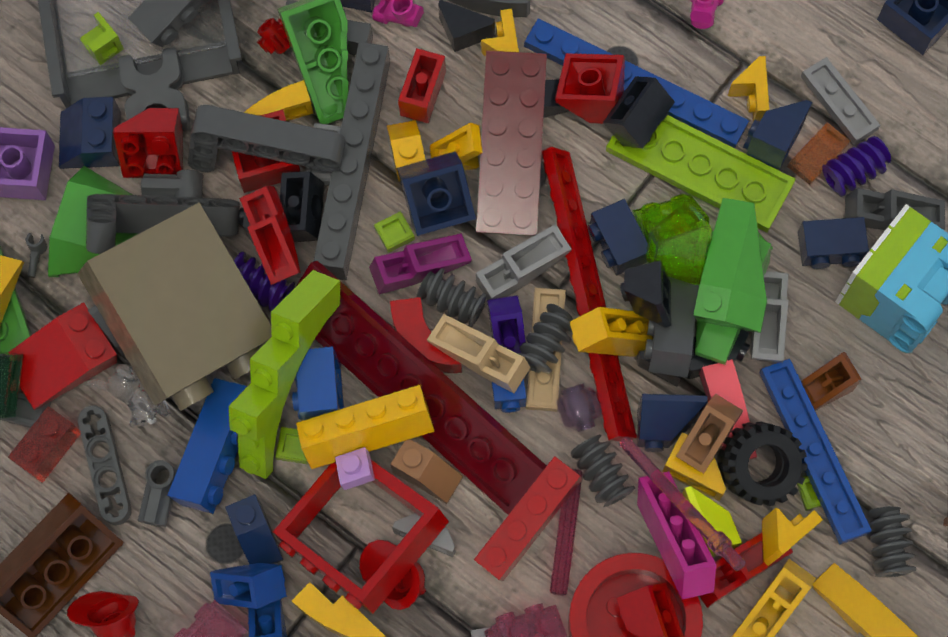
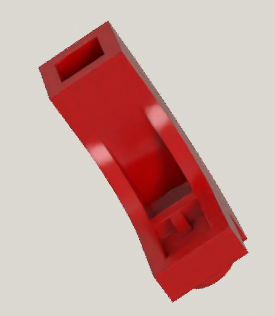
[390,297,462,373]

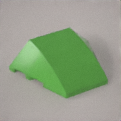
[48,166,138,278]

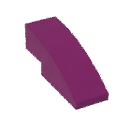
[369,233,472,295]

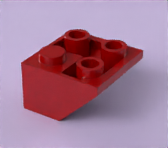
[113,108,183,178]

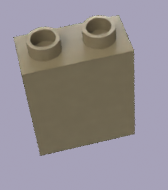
[77,202,272,411]

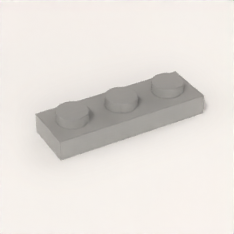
[801,57,880,145]

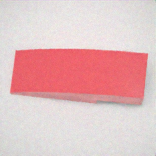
[699,359,757,460]

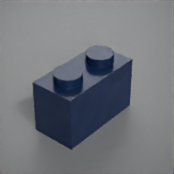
[588,199,652,276]
[798,217,869,269]

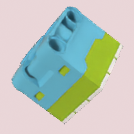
[835,204,948,353]

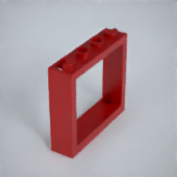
[273,460,449,614]

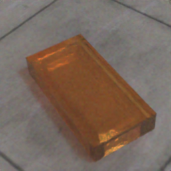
[787,122,850,185]

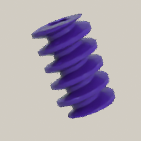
[822,136,891,197]
[234,251,295,312]

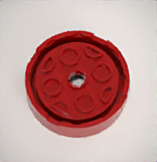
[568,553,703,637]

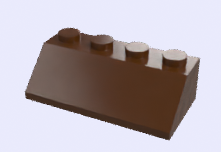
[0,493,124,637]

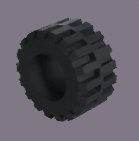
[718,422,807,506]

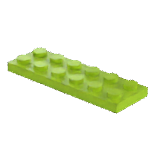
[606,115,796,233]

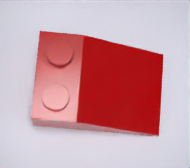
[1,302,117,411]

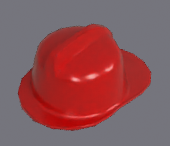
[359,540,426,610]
[67,591,139,637]

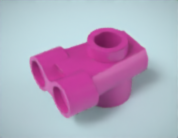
[372,0,424,27]
[690,0,724,29]

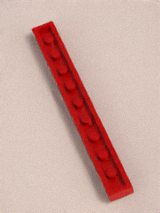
[542,147,637,442]

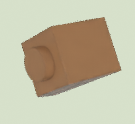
[676,394,743,474]
[390,439,463,504]

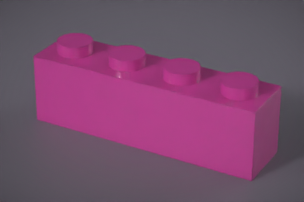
[637,471,717,599]

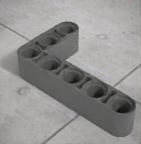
[188,105,345,172]
[86,194,240,254]

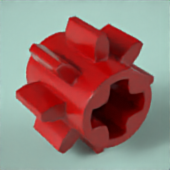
[257,18,290,54]

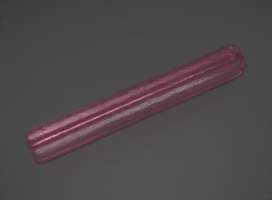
[550,469,583,596]

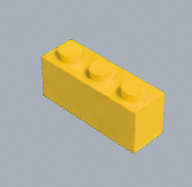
[570,307,653,357]

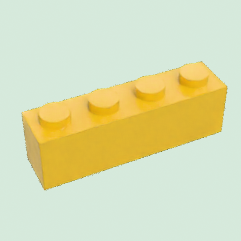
[296,385,435,469]

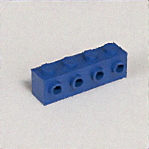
[167,378,247,514]

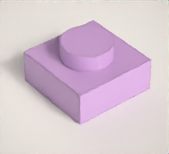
[335,447,375,490]

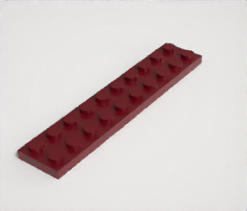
[296,261,547,515]

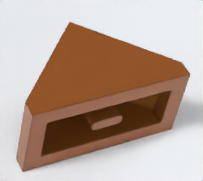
[801,352,862,411]

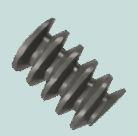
[416,268,487,328]
[517,304,573,374]
[571,435,635,507]
[867,506,916,577]

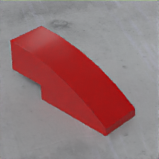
[239,186,301,285]
[699,533,793,608]

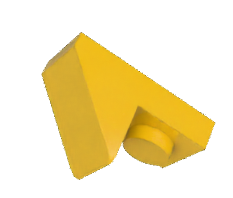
[481,9,519,56]
[728,56,769,122]
[430,123,483,170]
[762,508,823,566]

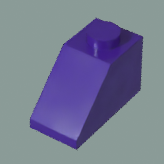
[487,295,526,353]

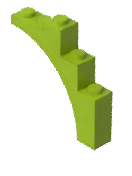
[229,270,340,479]

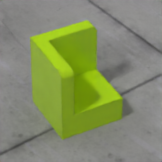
[80,12,124,66]

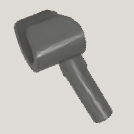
[25,233,47,278]

